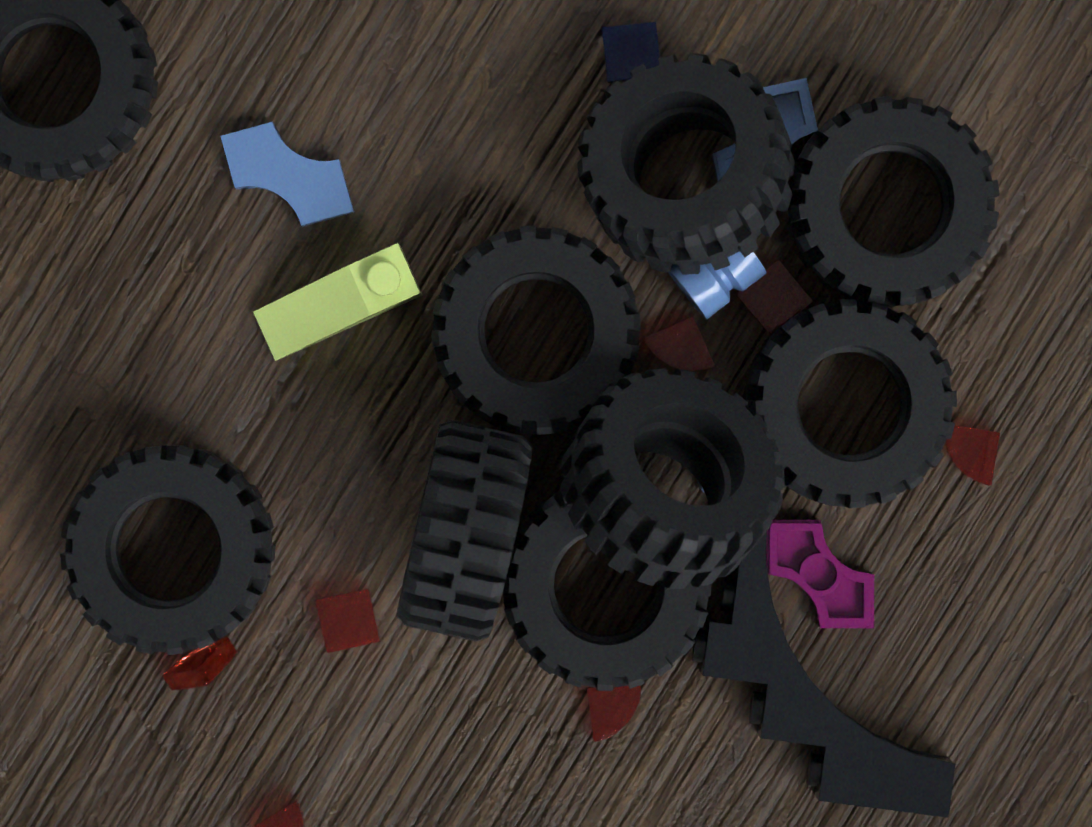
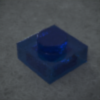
[602,22,660,83]

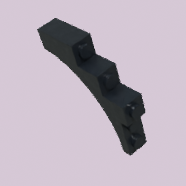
[692,531,955,818]

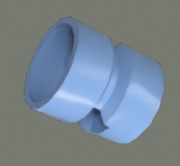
[668,251,767,320]

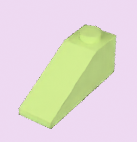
[253,243,423,361]

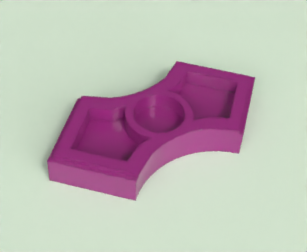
[766,519,874,628]

